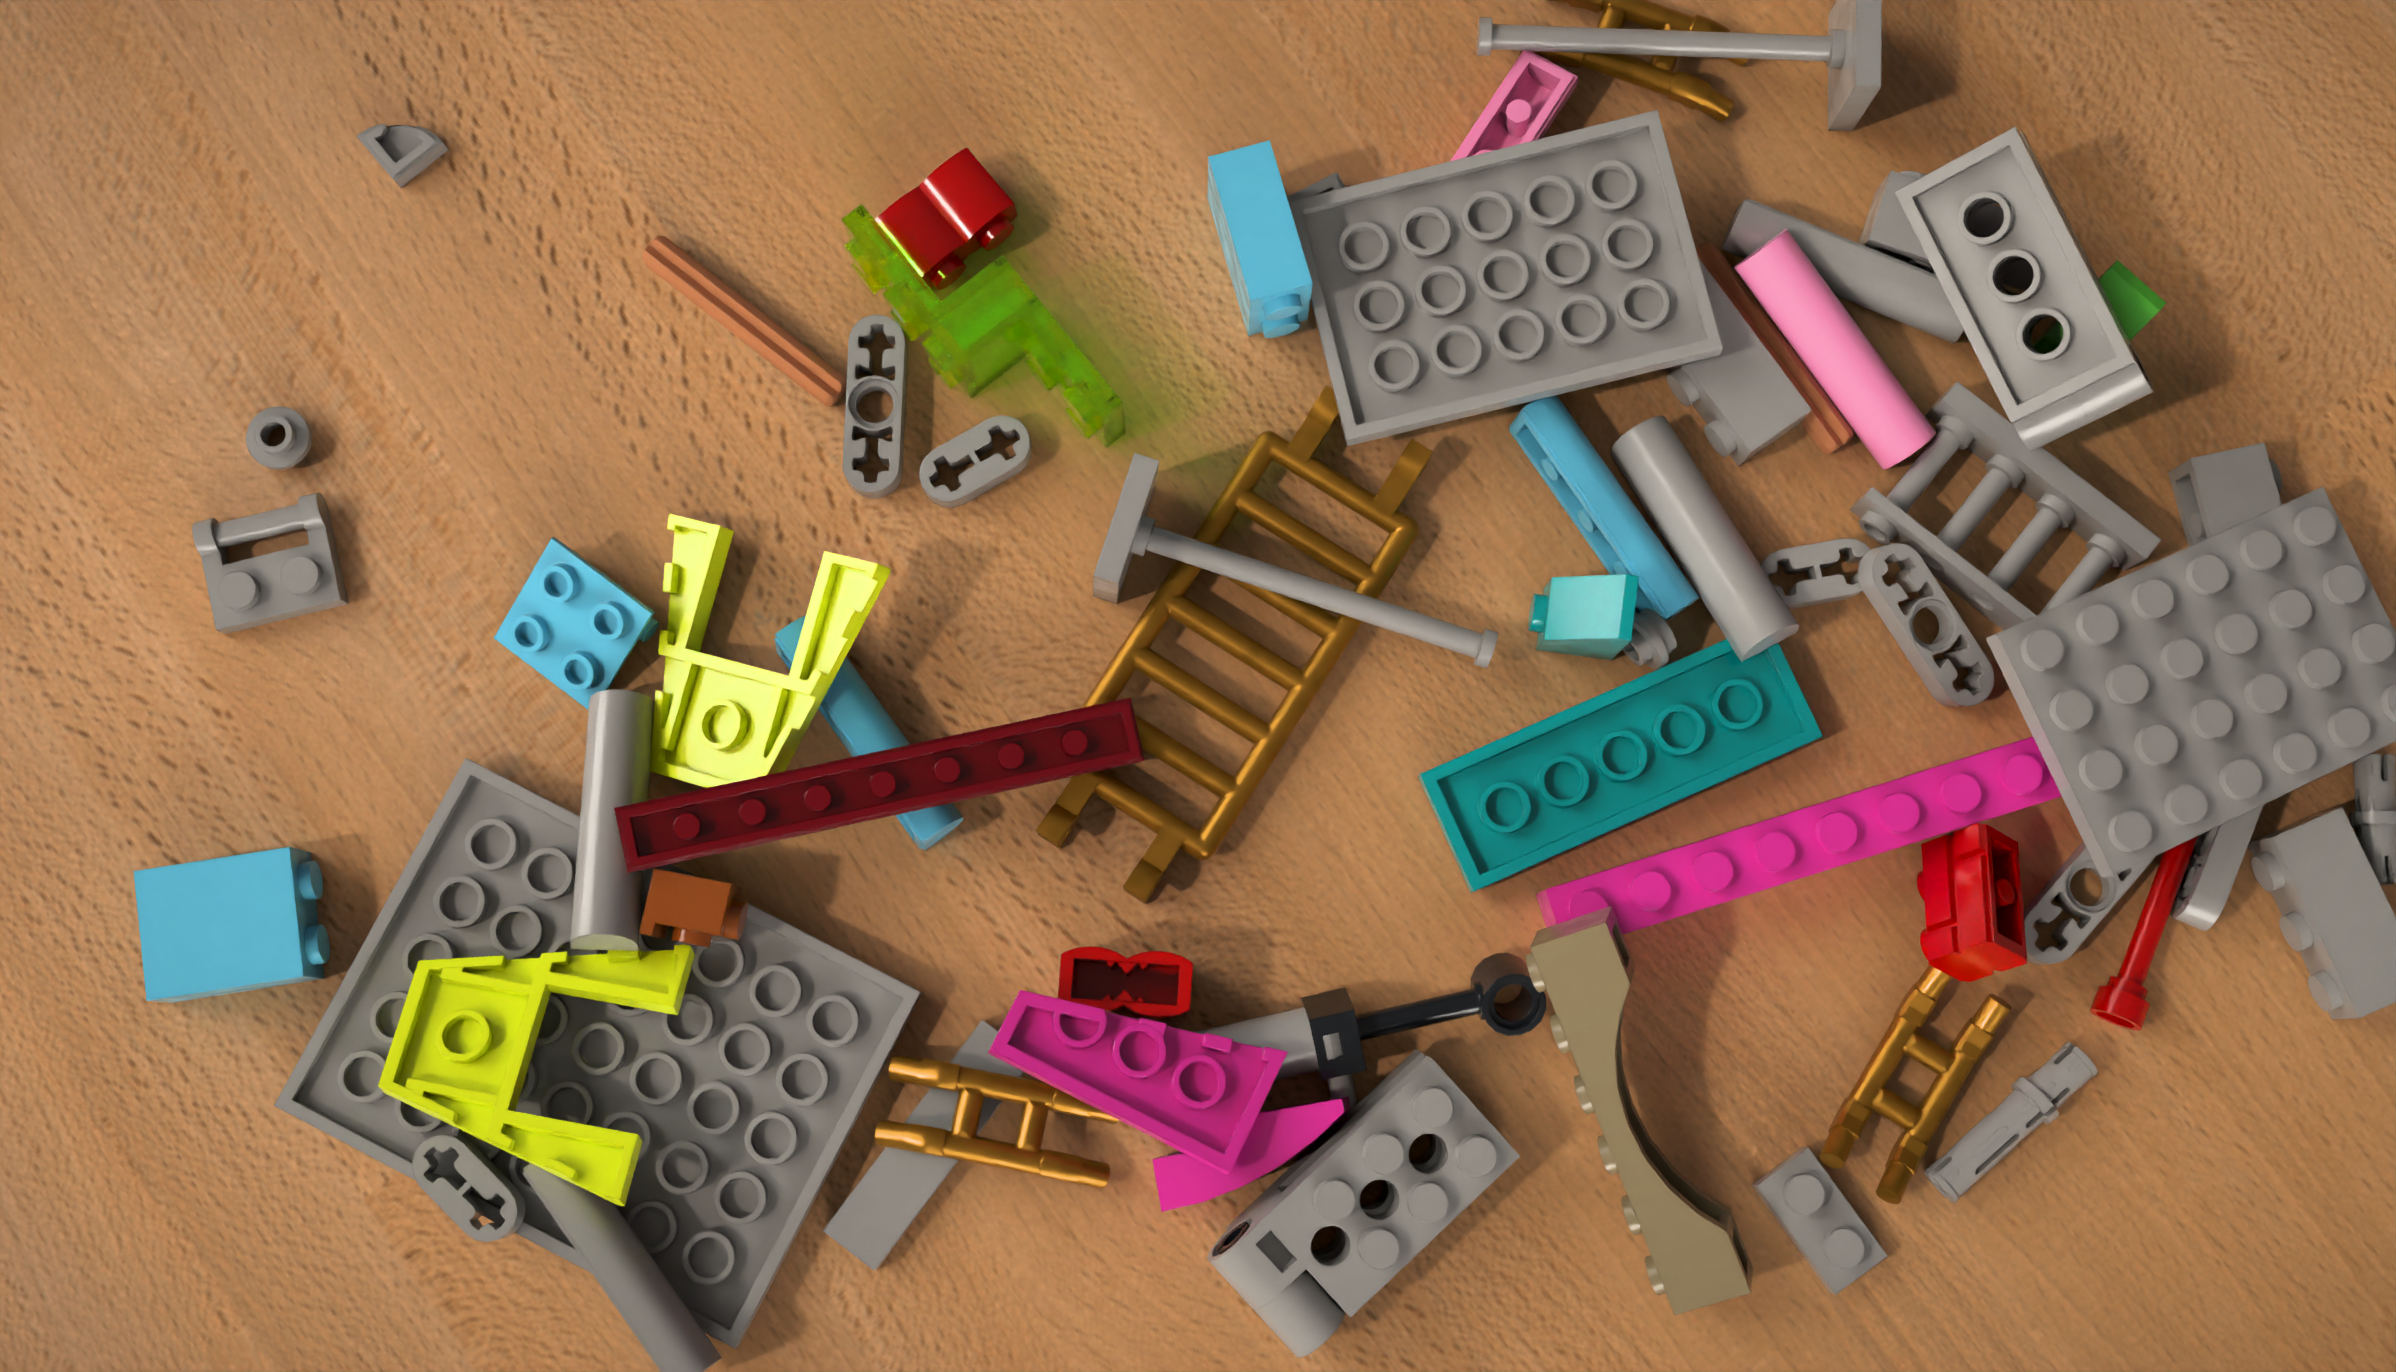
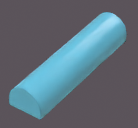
[1509,395,1700,622]
[774,615,964,851]

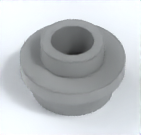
[246,406,312,470]
[1622,608,1677,670]

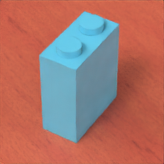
[1207,140,1313,338]
[133,847,330,1003]

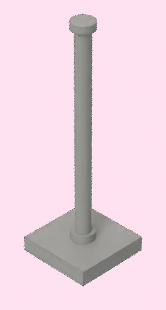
[1477,0,1882,132]
[1093,453,1498,668]

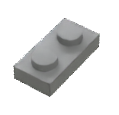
[1752,1147,1887,1295]

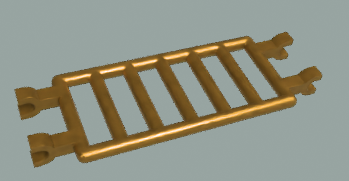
[1036,385,1433,904]

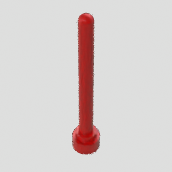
[2090,835,2199,1031]

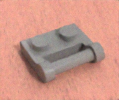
[192,492,348,634]

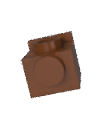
[639,868,748,948]

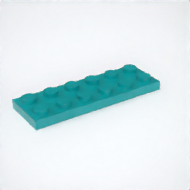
[1418,639,1823,893]

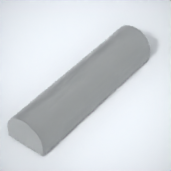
[1721,198,1964,344]
[1611,416,1799,662]
[570,689,654,951]
[522,1163,722,1372]

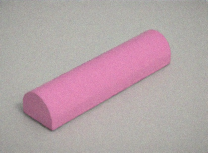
[1451,51,1578,161]
[1734,229,1936,470]

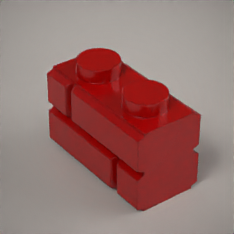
[1917,823,2027,982]

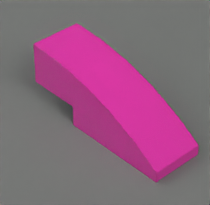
[1152,1096,1351,1212]

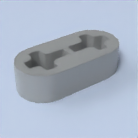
[919,415,1032,508]
[1760,538,1871,610]
[411,1134,526,1242]

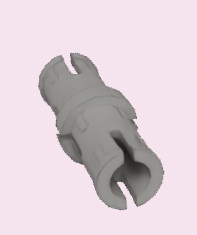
[2349,754,2396,885]

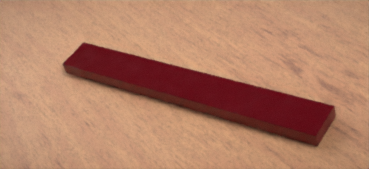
[614,698,1145,873]

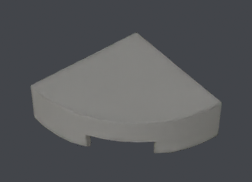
[357,124,449,188]

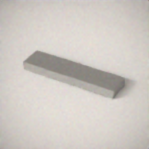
[823,1020,1025,1271]

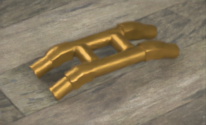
[1520,0,1748,122]
[1819,965,2012,1204]
[875,1055,1119,1189]

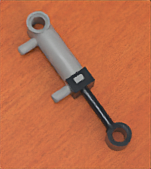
[1195,953,1546,1109]

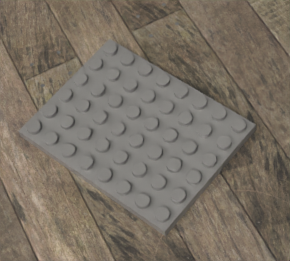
[274,758,923,1348]

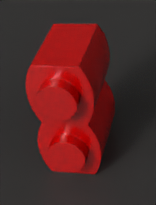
[870,148,1017,293]
[1058,946,1193,1019]

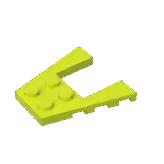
[650,514,891,788]
[378,944,695,1207]

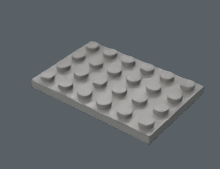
[1289,110,1723,446]
[1986,487,2396,878]

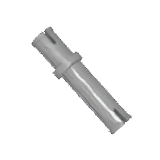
[1924,1042,2098,1203]

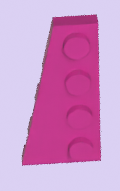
[988,990,1288,1175]

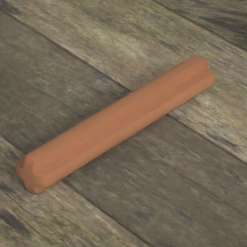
[642,235,847,407]
[1696,241,1854,454]

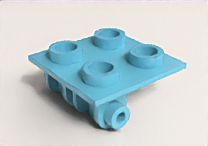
[494,537,659,710]

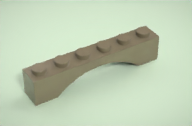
[1526,906,1753,1315]

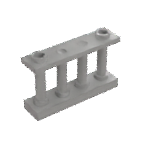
[1849,381,2161,630]

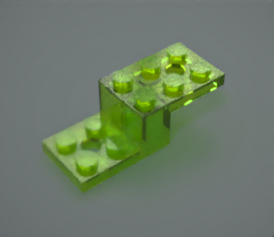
[841,204,1126,448]

